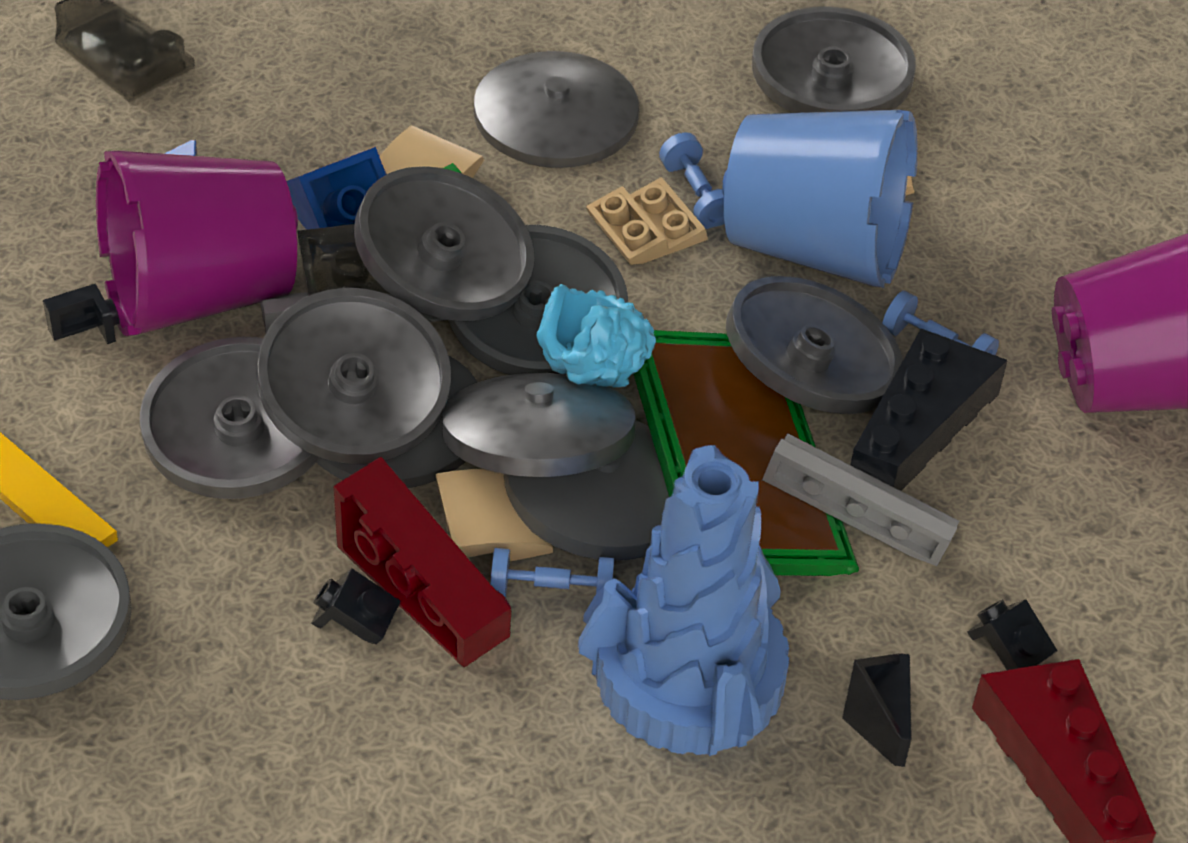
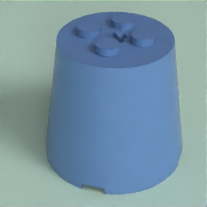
[722,110,918,288]

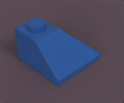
[286,147,387,259]

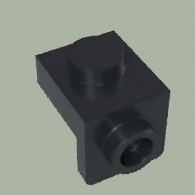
[43,283,120,344]
[311,568,401,644]
[967,599,1058,670]

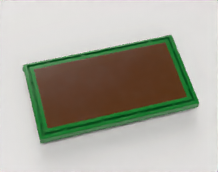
[633,330,859,576]

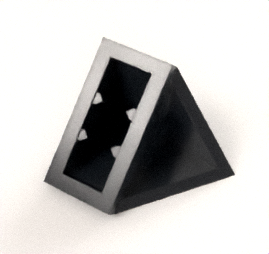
[842,653,912,767]

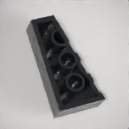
[850,329,1008,491]

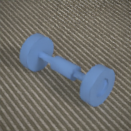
[659,133,725,229]
[882,290,999,355]
[491,548,614,598]

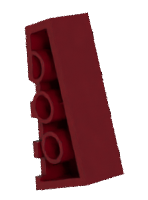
[333,457,512,668]
[972,659,1156,843]

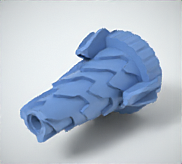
[578,445,789,756]

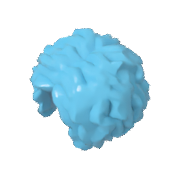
[536,284,656,388]

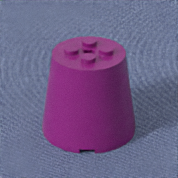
[96,150,298,336]
[1052,233,1188,413]

